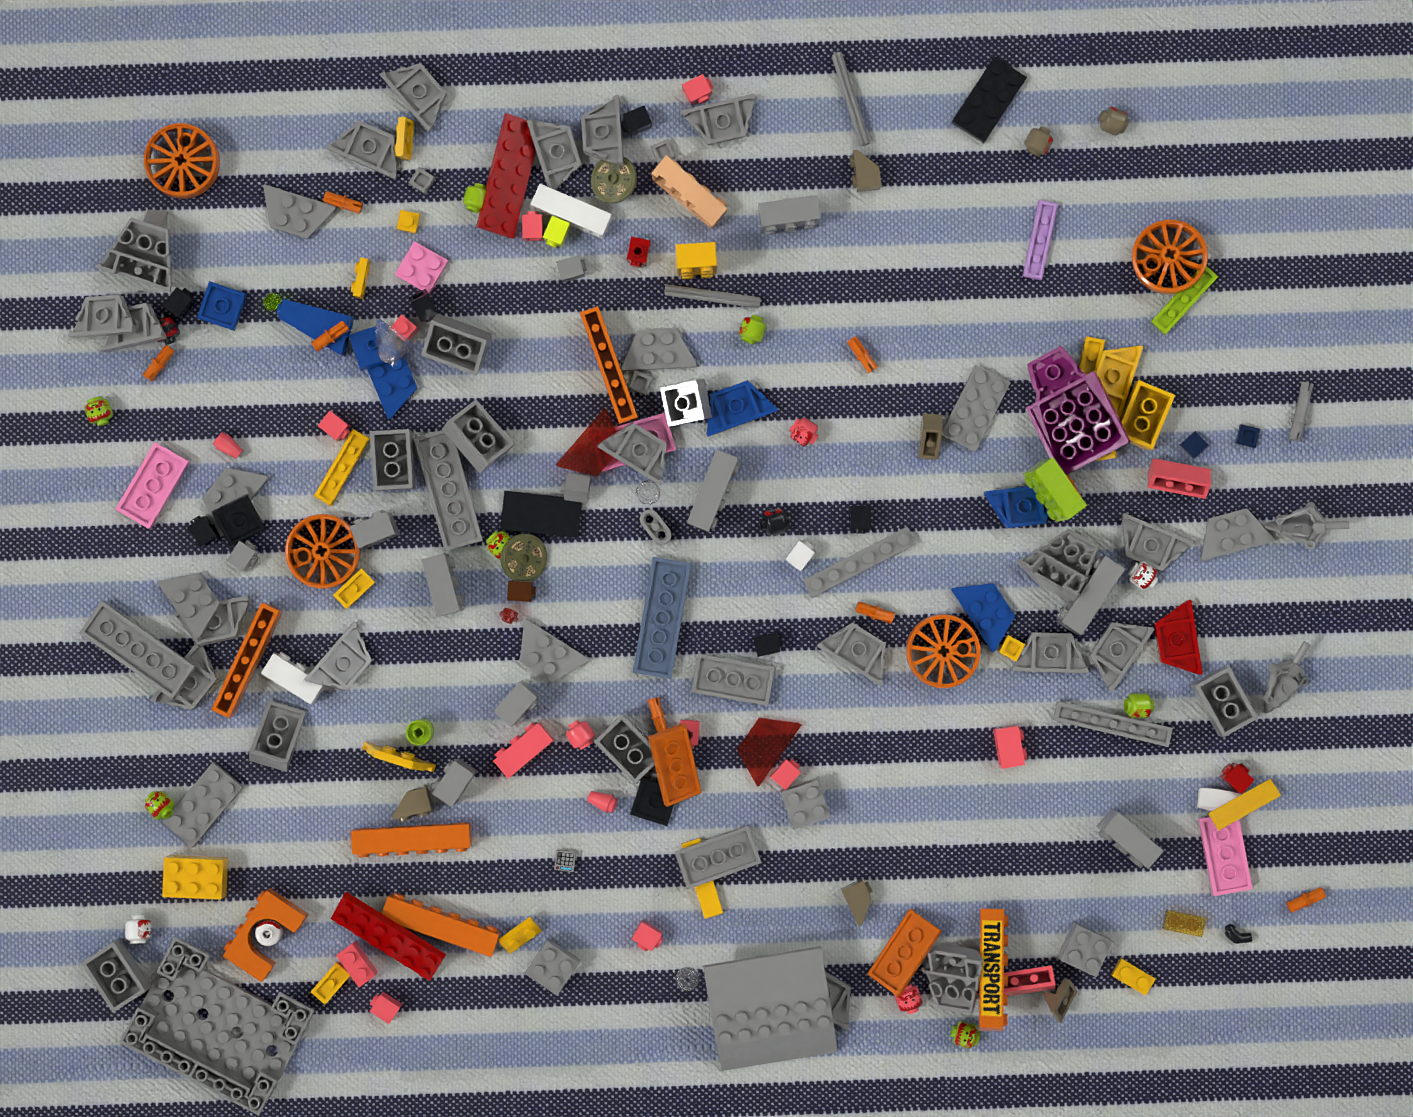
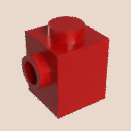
[626,236,651,268]
[1220,763,1255,794]

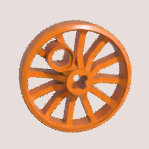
[144,123,220,199]
[1132,220,1208,295]
[285,514,361,589]
[905,614,981,689]

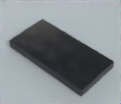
[500,491,582,538]

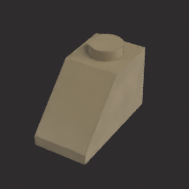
[918,413,943,460]
[841,878,872,926]

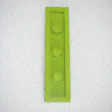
[1150,266,1218,335]

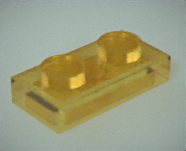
[1162,909,1206,937]

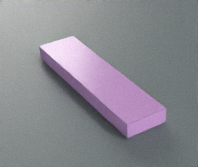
[1022,200,1058,281]

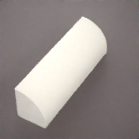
[530,184,612,239]

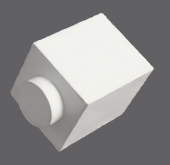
[785,540,815,571]

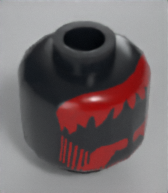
[157,314,180,345]
[760,509,790,536]

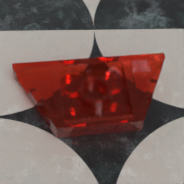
[556,407,616,477]
[737,717,801,787]

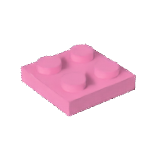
[395,241,449,295]

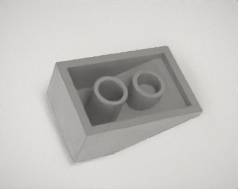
[249,700,306,772]

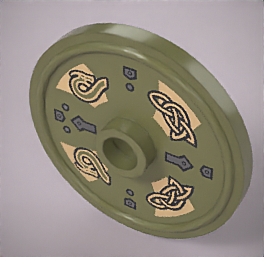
[591,157,637,204]
[500,533,547,582]

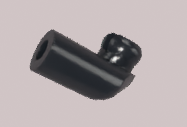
[1225,924,1252,944]

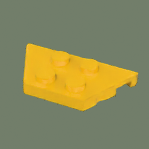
[1094,346,1143,418]
[362,741,436,772]

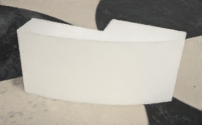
[1197,788,1242,811]

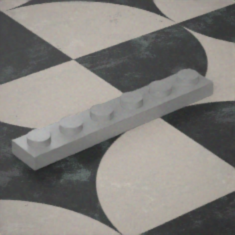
[803,527,916,598]
[1053,701,1173,747]

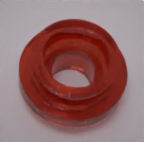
[499,608,518,624]

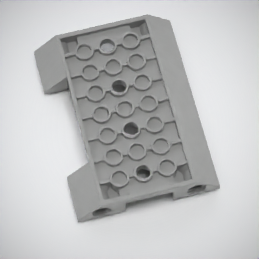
[119,936,315,1116]

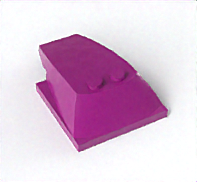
[1025,346,1131,475]

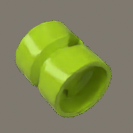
[406,719,434,745]

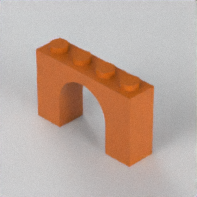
[223,888,309,982]

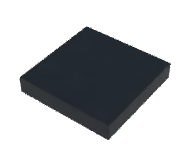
[212,494,266,546]
[630,777,674,826]

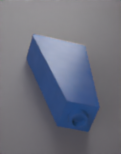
[277,299,354,356]

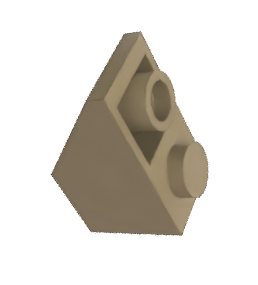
[849,150,881,192]
[392,786,434,822]

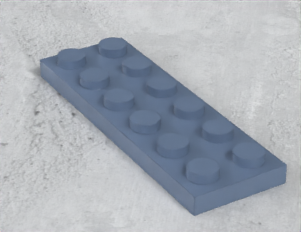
[633,557,691,679]

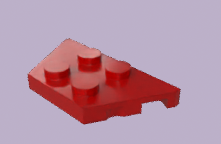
[1154,600,1203,675]

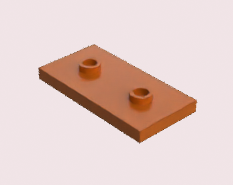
[648,723,702,807]
[867,909,942,997]

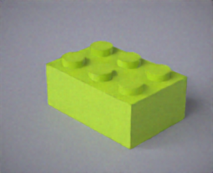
[1023,457,1087,522]

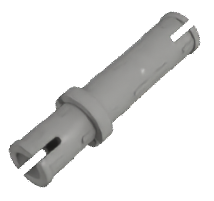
[1288,382,1314,442]

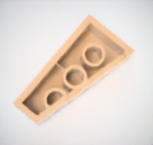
[651,155,727,229]

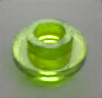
[263,292,281,311]

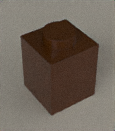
[507,581,536,602]

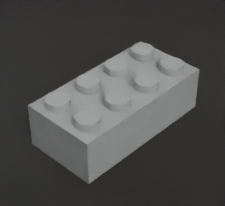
[687,449,740,533]
[1056,556,1125,635]

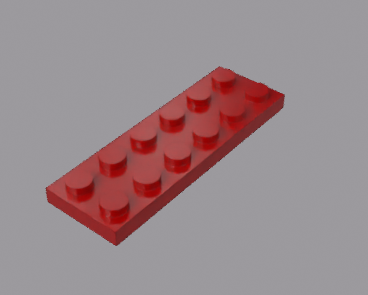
[476,113,536,239]
[330,892,446,981]

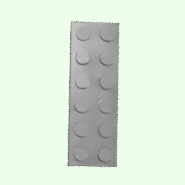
[414,430,483,551]
[79,601,197,699]

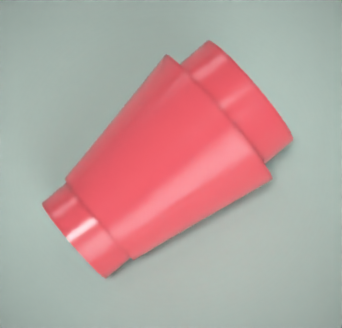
[213,432,243,459]
[587,791,618,813]

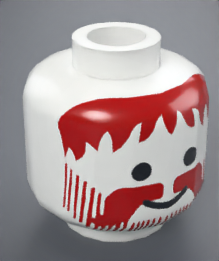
[1128,561,1158,590]
[125,915,151,944]
[255,919,283,946]

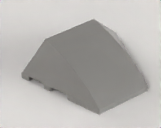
[96,217,171,292]
[1017,529,1100,600]
[921,944,983,1014]

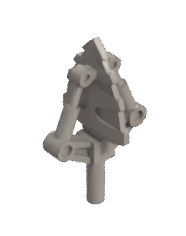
[1264,502,1349,549]
[1263,641,1310,713]

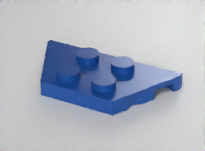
[367,351,418,420]
[706,380,778,437]
[984,486,1048,528]
[950,583,1015,653]

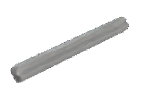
[832,52,870,146]
[664,284,761,308]

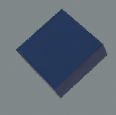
[1235,424,1260,448]
[1180,431,1208,459]

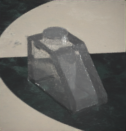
[375,318,410,366]

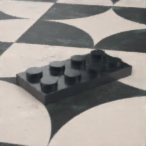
[951,56,1027,144]

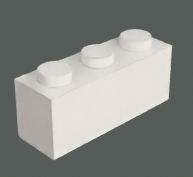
[261,652,325,704]

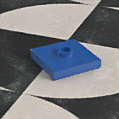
[197,281,247,331]
[348,323,398,371]

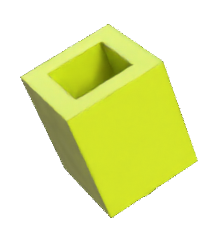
[543,216,571,248]

